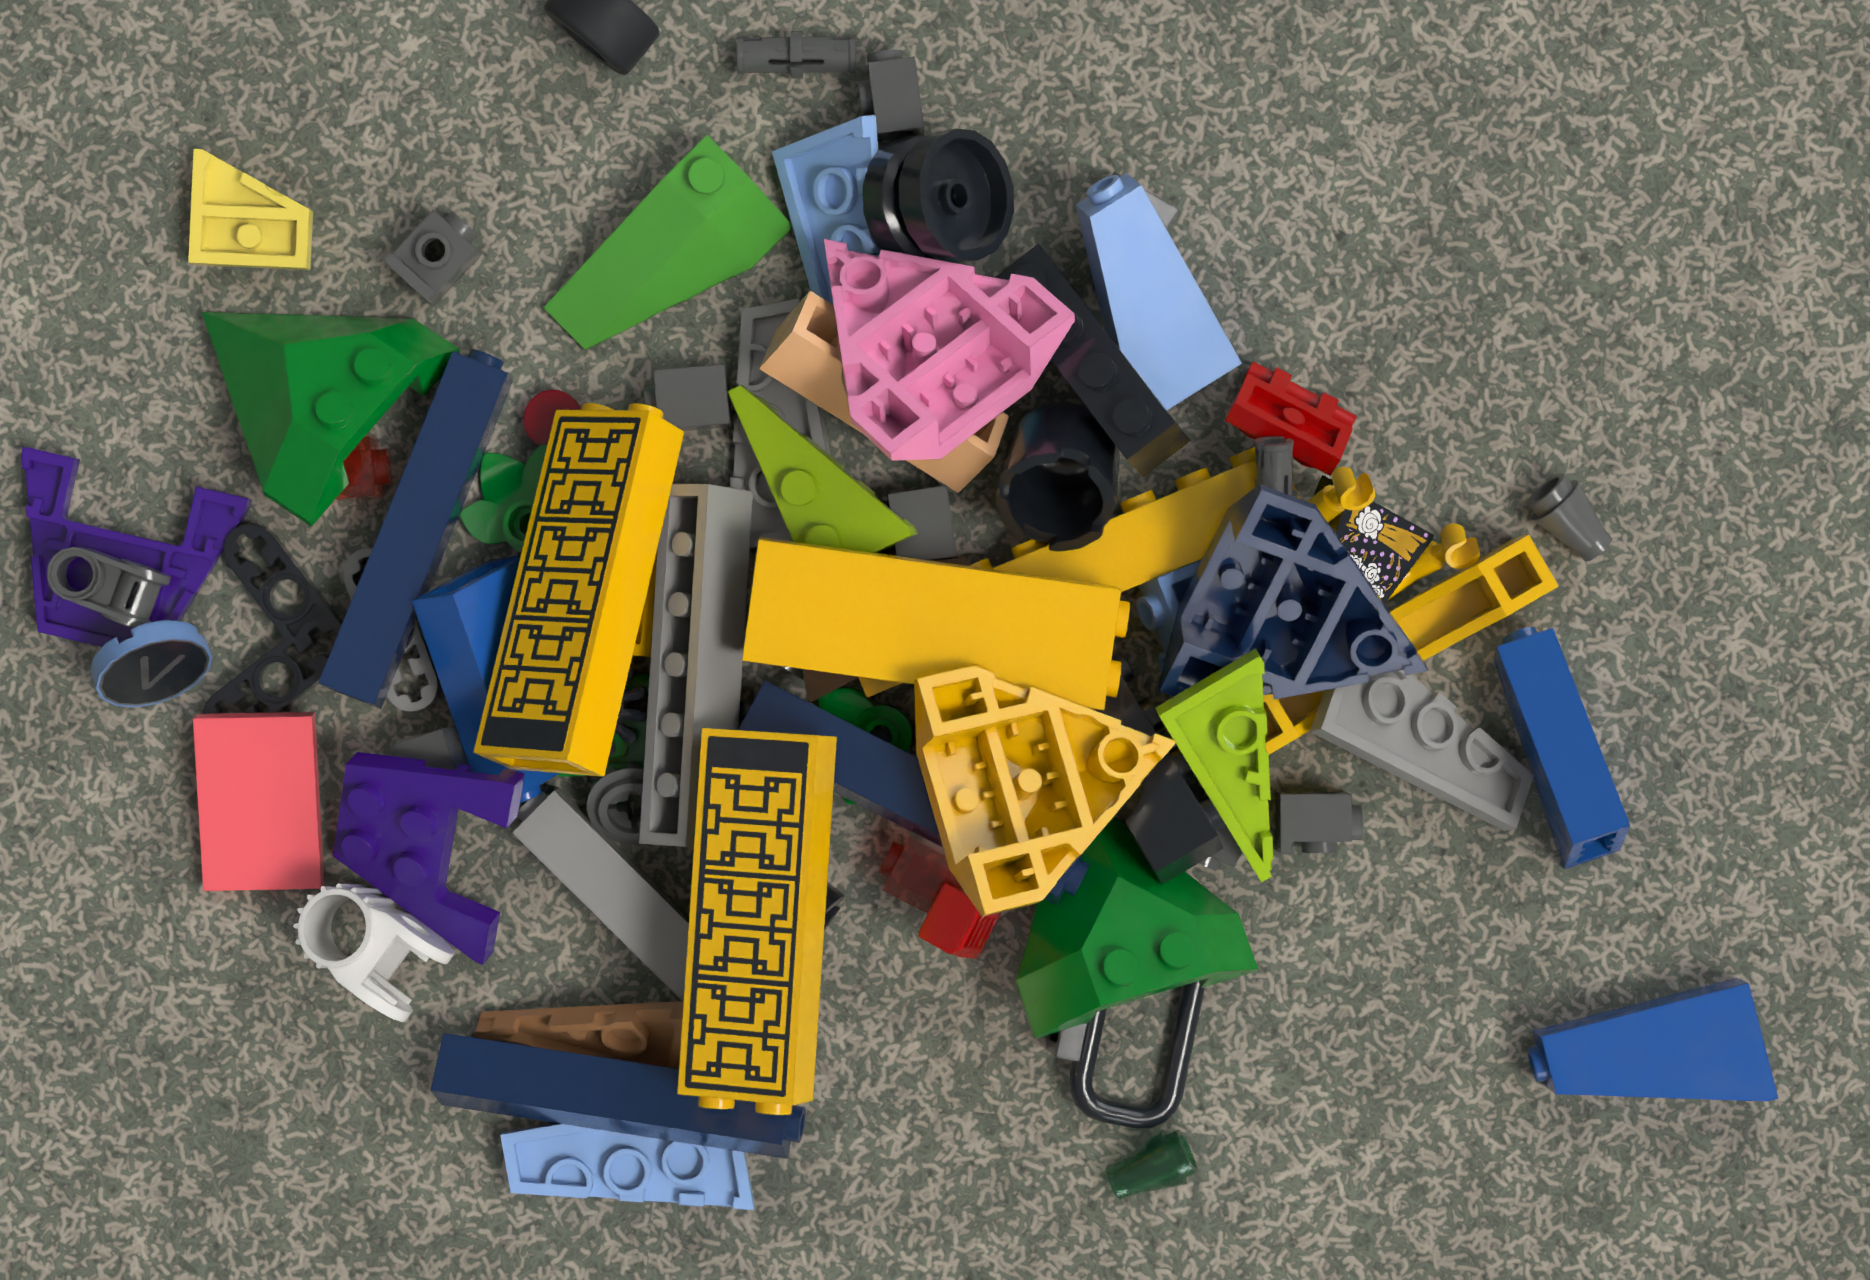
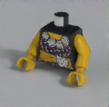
[1307,467,1480,604]

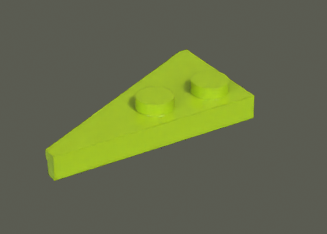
[728,385,918,553]
[1155,648,1274,883]

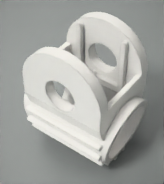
[293,883,455,1022]

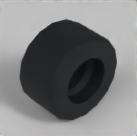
[544,0,660,75]

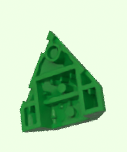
[201,312,460,527]
[1015,816,1258,1039]

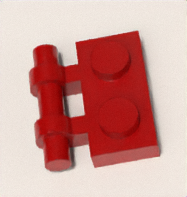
[1225,361,1357,476]

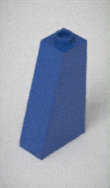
[411,555,560,803]
[1493,627,1630,870]
[1527,978,1779,1102]

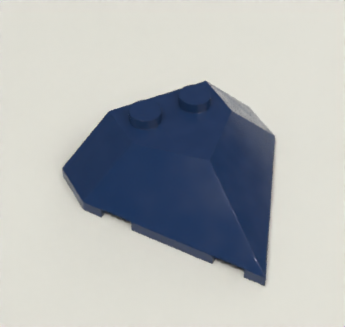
[1158,484,1429,700]

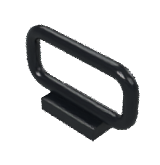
[1045,981,1205,1129]

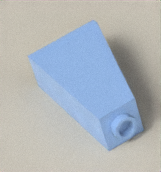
[1076,173,1242,410]

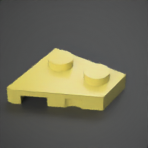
[188,149,313,270]

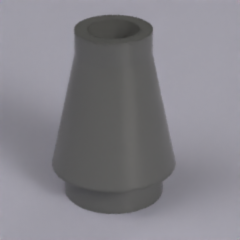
[1527,473,1612,562]

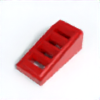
[918,883,1001,959]

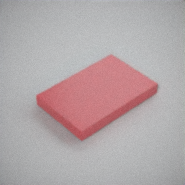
[193,712,324,891]

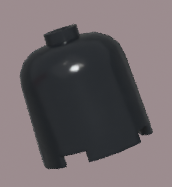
[995,401,1120,552]

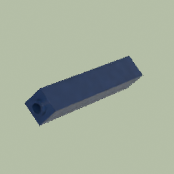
[318,349,513,709]
[738,680,1090,906]
[430,1033,806,1159]

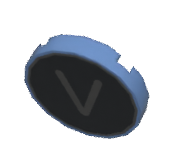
[90,620,213,707]

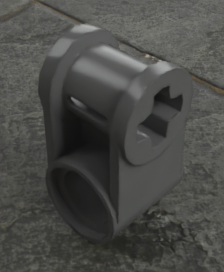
[47,547,172,628]

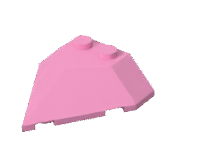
[824,239,1075,461]

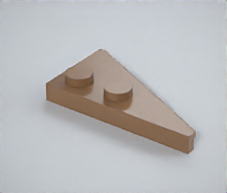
[474,1001,684,1069]

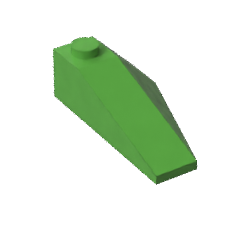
[543,135,793,350]

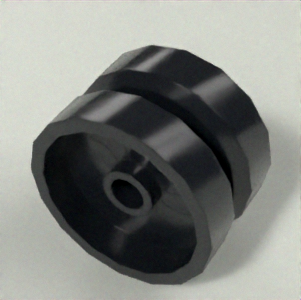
[862,128,1014,263]

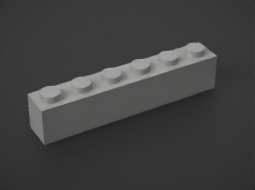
[639,484,753,847]

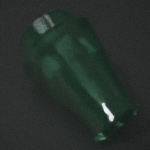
[1106,1129,1198,1200]

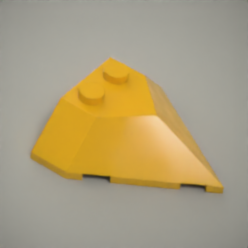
[914,665,1177,917]

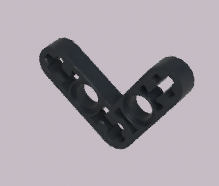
[203,524,343,714]

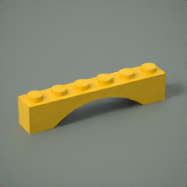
[1263,534,1559,754]

